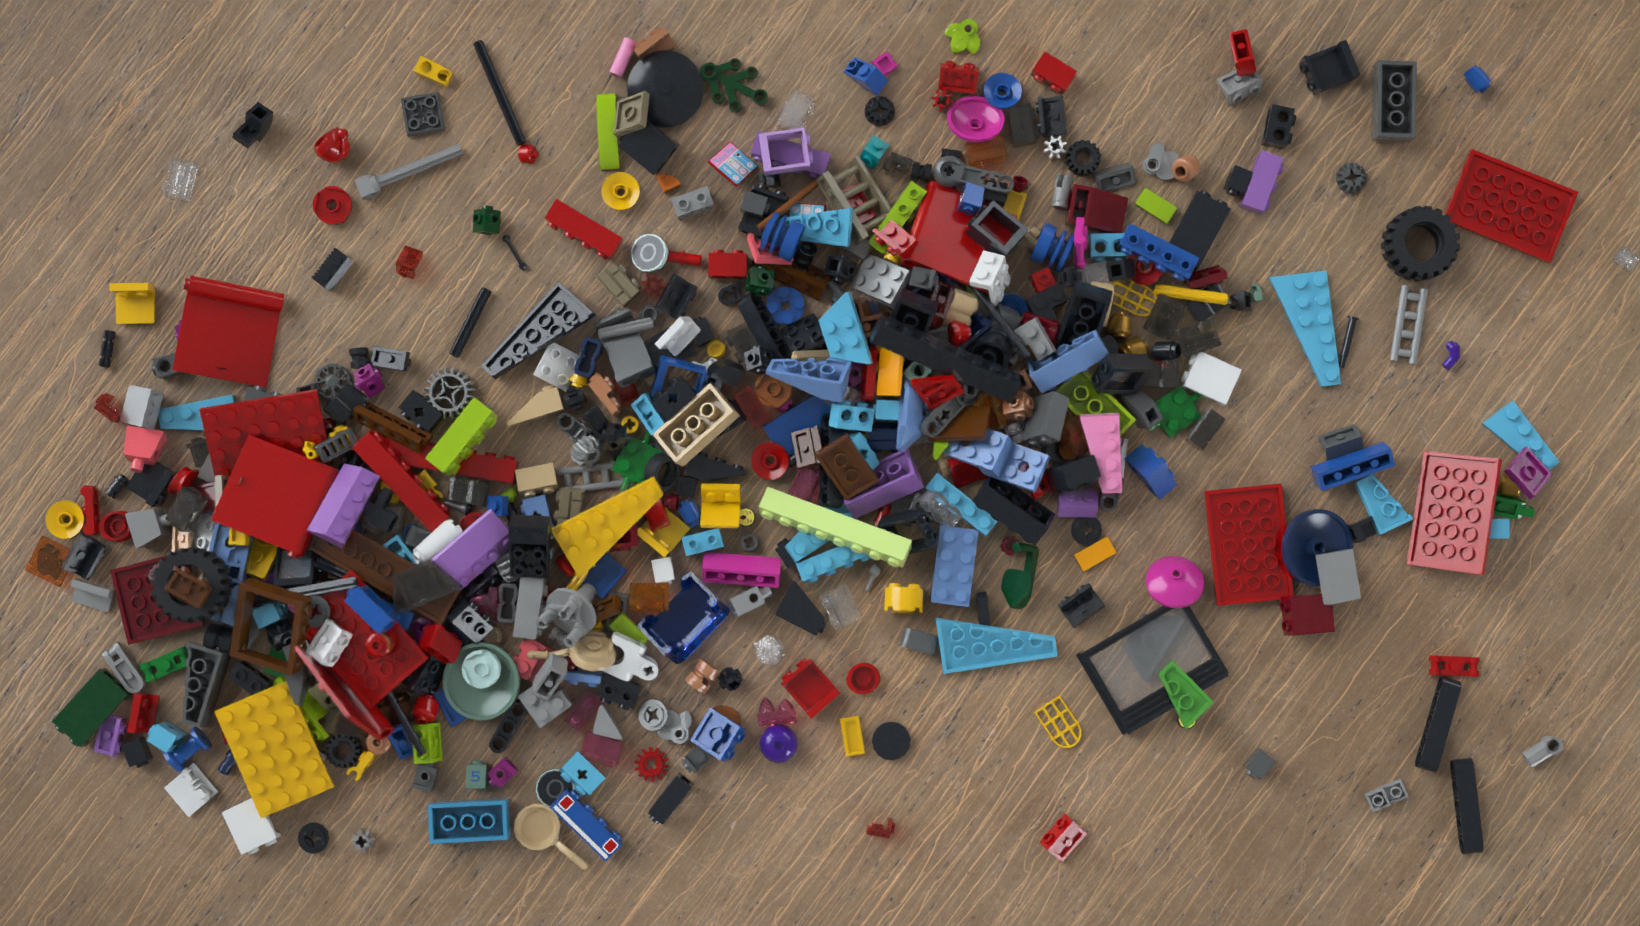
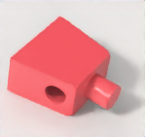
[124,426,167,473]

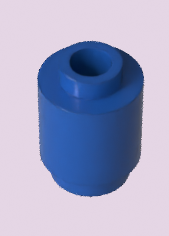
[1463,64,1492,93]
[677,498,701,528]

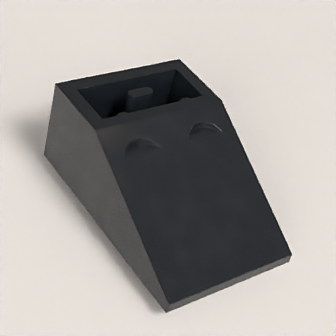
[508,515,551,578]

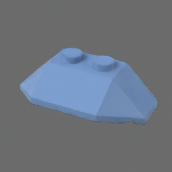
[896,372,928,452]

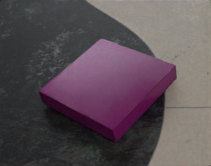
[1504,446,1553,500]

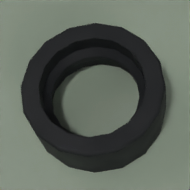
[644,453,680,491]

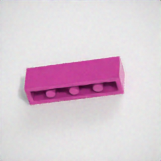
[702,552,781,588]

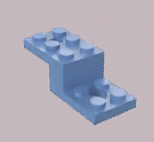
[942,429,1051,492]
[202,523,254,622]

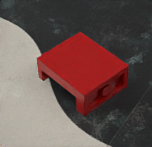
[781,658,840,719]

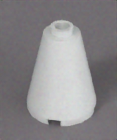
[412,519,463,566]

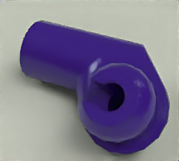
[1442,341,1460,370]

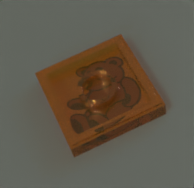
[25,536,71,587]

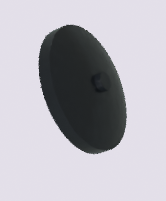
[627,50,704,128]

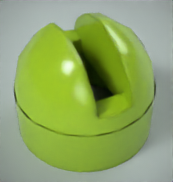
[501,487,518,503]

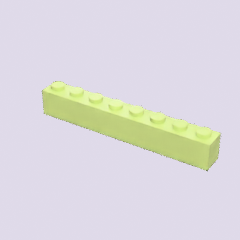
[759,487,912,568]

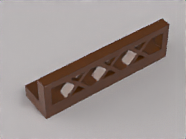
[750,259,831,301]
[354,402,433,454]

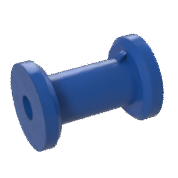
[163,727,212,772]

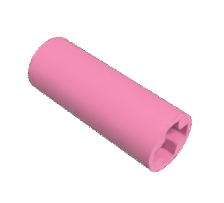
[609,37,637,78]

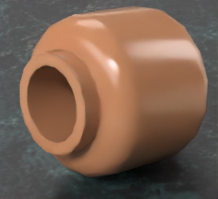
[1172,154,1200,182]
[366,734,393,755]

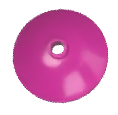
[947,96,1005,142]
[1146,556,1204,608]

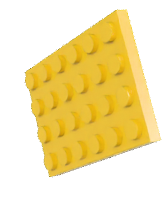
[214,681,334,818]

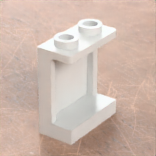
[1180,351,1242,406]
[222,798,281,855]

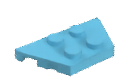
[818,291,873,364]

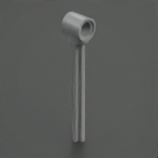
[355,144,463,200]

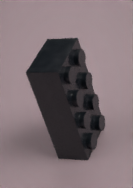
[1053,280,1113,353]
[972,476,1055,546]

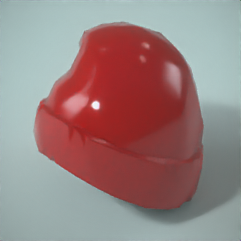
[314,127,350,163]

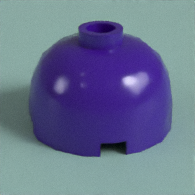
[759,724,798,763]

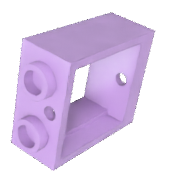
[759,127,813,176]

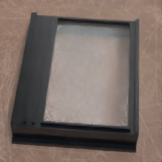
[1076,606,1229,735]

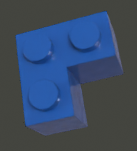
[1124,444,1177,500]

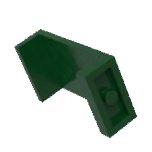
[52,668,133,747]

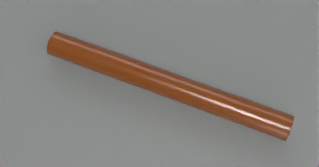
[757,179,819,232]

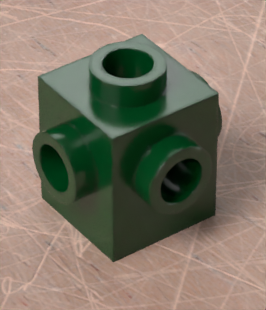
[472,206,501,235]
[745,266,776,296]

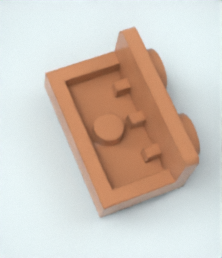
[634,27,676,59]

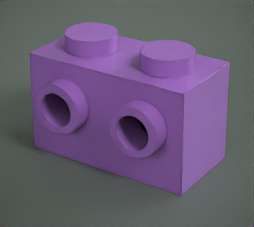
[1057,488,1098,518]

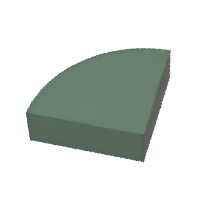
[1250,284,1262,303]

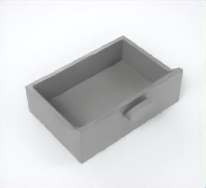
[1315,549,1361,605]

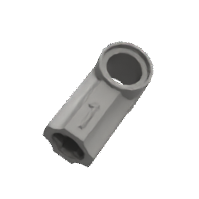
[1522,735,1563,768]

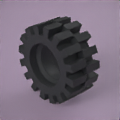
[1065,140,1101,176]
[325,732,363,768]

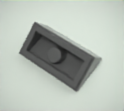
[1093,162,1136,192]

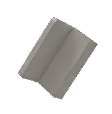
[71,579,115,612]

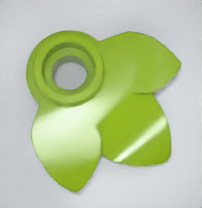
[945,19,980,54]

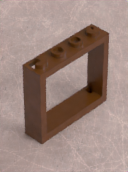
[230,578,312,676]

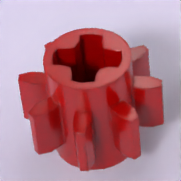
[931,88,955,112]

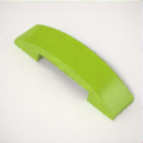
[597,93,620,170]

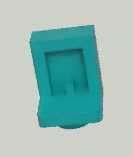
[859,135,890,170]

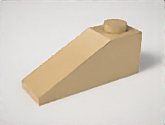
[507,385,565,427]

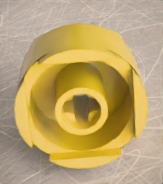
[884,583,923,614]

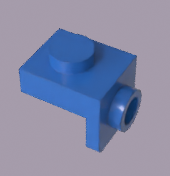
[487,496,508,516]

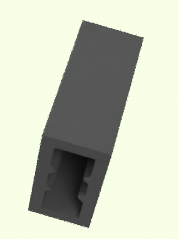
[1022,391,1069,448]

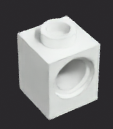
[651,557,676,586]

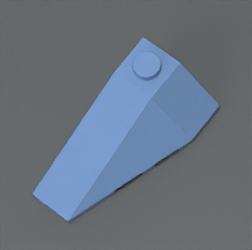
[766,358,852,403]

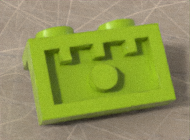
[412,722,443,764]

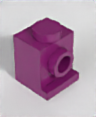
[487,757,519,788]

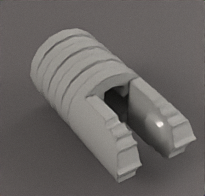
[1051,174,1073,210]

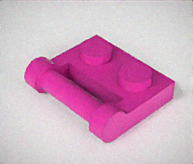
[1074,217,1088,269]

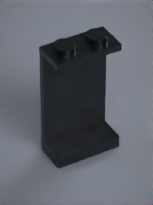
[1169,190,1231,271]

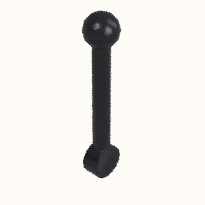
[502,235,527,270]

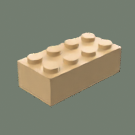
[652,383,740,467]

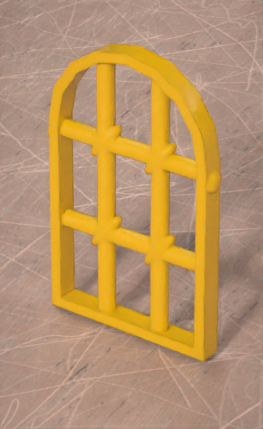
[1112,279,1158,317]
[1034,695,1081,748]

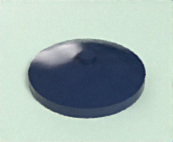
[1281,509,1353,586]

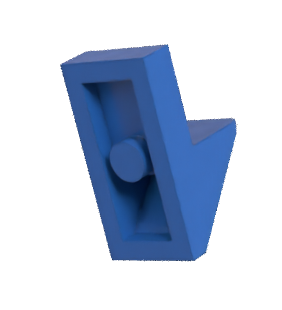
[388,724,413,760]

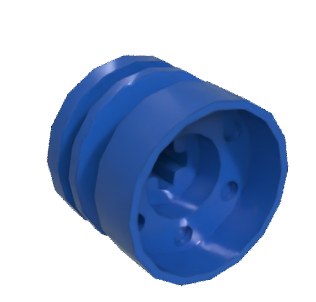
[760,212,806,262]
[1029,222,1074,272]

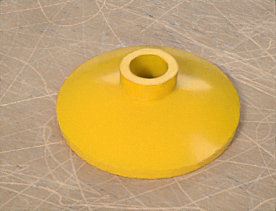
[601,172,640,210]
[46,500,85,539]

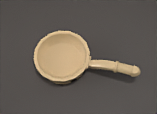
[527,631,617,671]
[514,804,589,870]

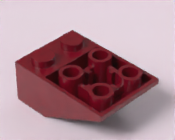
[1065,184,1128,233]

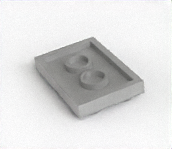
[850,254,912,307]

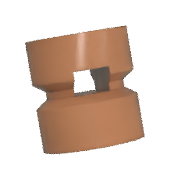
[685,658,721,695]

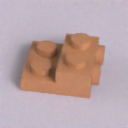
[588,373,622,417]

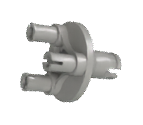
[536,583,597,648]

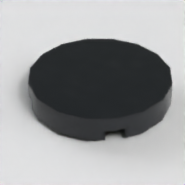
[872,722,911,760]

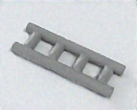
[1390,285,1428,365]
[557,461,636,492]

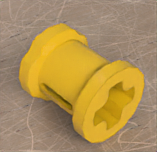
[621,416,640,434]

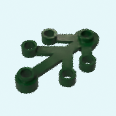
[700,58,768,113]

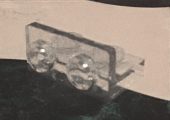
[820,584,862,630]

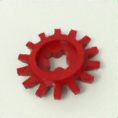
[634,747,669,782]

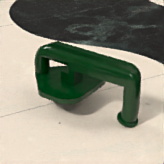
[1001,542,1039,609]

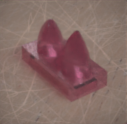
[470,587,500,622]
[564,690,602,732]
[757,697,797,727]

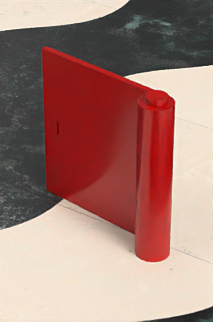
[900,180,1017,294]
[172,275,284,388]
[210,435,340,560]
[294,646,394,740]

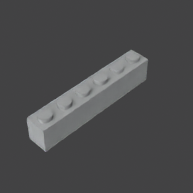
[513,523,555,640]

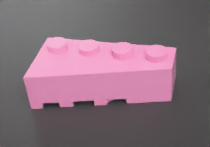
[1080,413,1123,494]

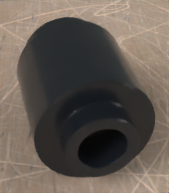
[1151,341,1181,361]

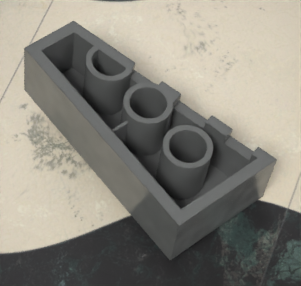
[182,642,231,728]

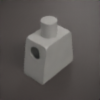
[125,508,175,549]
[726,586,772,618]

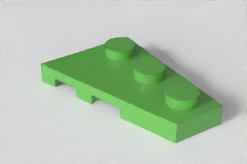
[1158,660,1214,730]

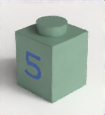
[466,760,489,789]

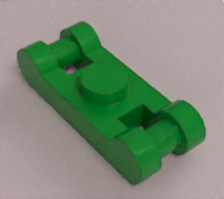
[139,646,188,683]

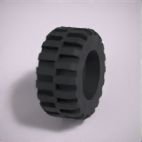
[1381,206,1461,281]
[151,547,232,623]

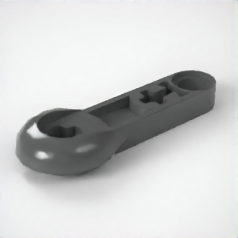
[933,156,1014,194]
[921,381,982,437]

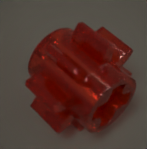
[641,273,665,297]

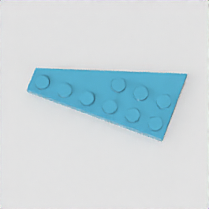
[1268,271,1341,387]
[935,618,1058,674]

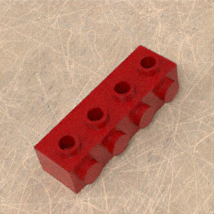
[544,199,624,260]

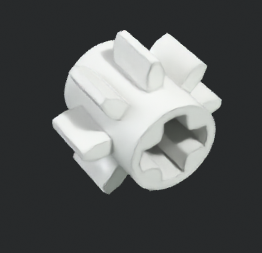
[1043,135,1067,159]

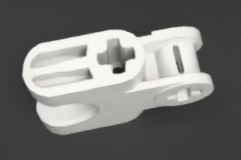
[602,632,658,682]

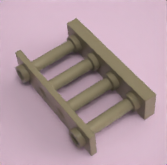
[816,155,891,245]

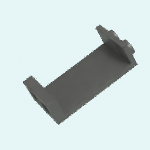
[593,308,656,389]

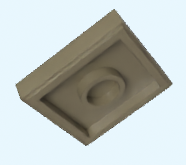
[613,91,650,137]

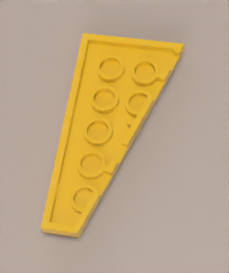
[551,476,663,579]

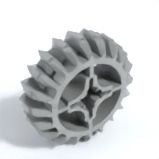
[424,367,476,419]

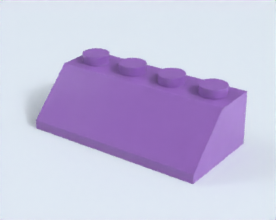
[844,448,924,519]
[307,464,380,548]
[431,509,509,590]

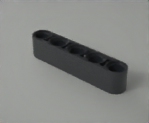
[738,293,792,359]
[818,413,846,509]
[1415,676,1461,773]
[1450,758,1484,854]

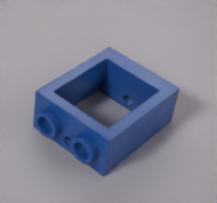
[651,355,709,399]
[344,585,401,634]

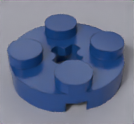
[767,286,804,325]

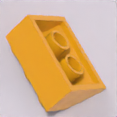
[875,345,904,399]

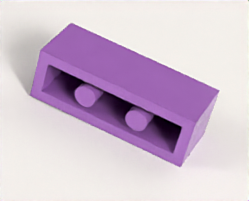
[1239,150,1284,214]

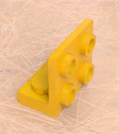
[110,283,155,324]
[700,484,741,528]
[637,506,690,558]

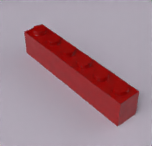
[352,429,451,533]

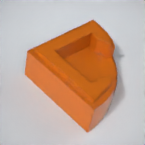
[656,174,681,193]

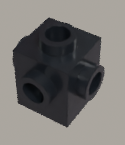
[824,255,857,284]
[744,345,775,375]
[600,422,629,456]
[265,618,293,652]

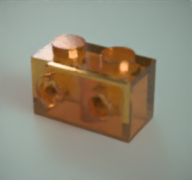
[629,583,669,613]

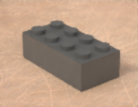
[1371,60,1417,142]

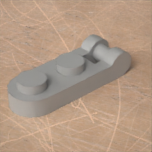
[102,642,145,693]

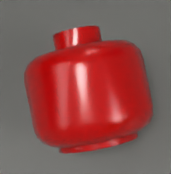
[518,145,538,164]

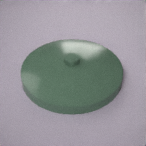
[443,642,520,720]

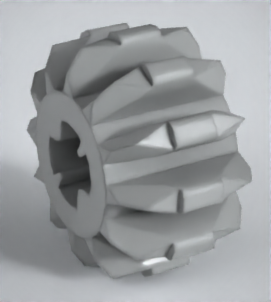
[570,435,603,469]
[496,550,521,583]

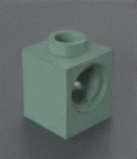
[903,362,935,382]

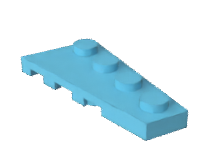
[1481,401,1560,470]
[785,502,858,563]

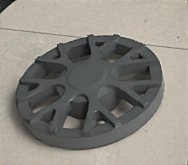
[315,364,351,399]

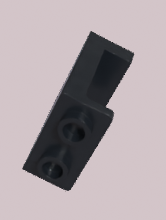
[1299,40,1360,95]
[618,120,680,175]
[738,184,789,239]

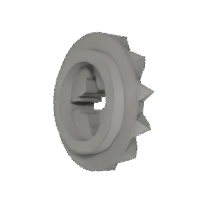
[639,700,669,731]

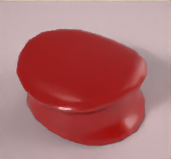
[168,467,199,499]
[99,511,132,542]
[846,663,880,694]

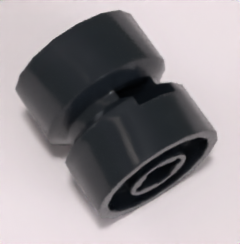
[203,623,233,654]

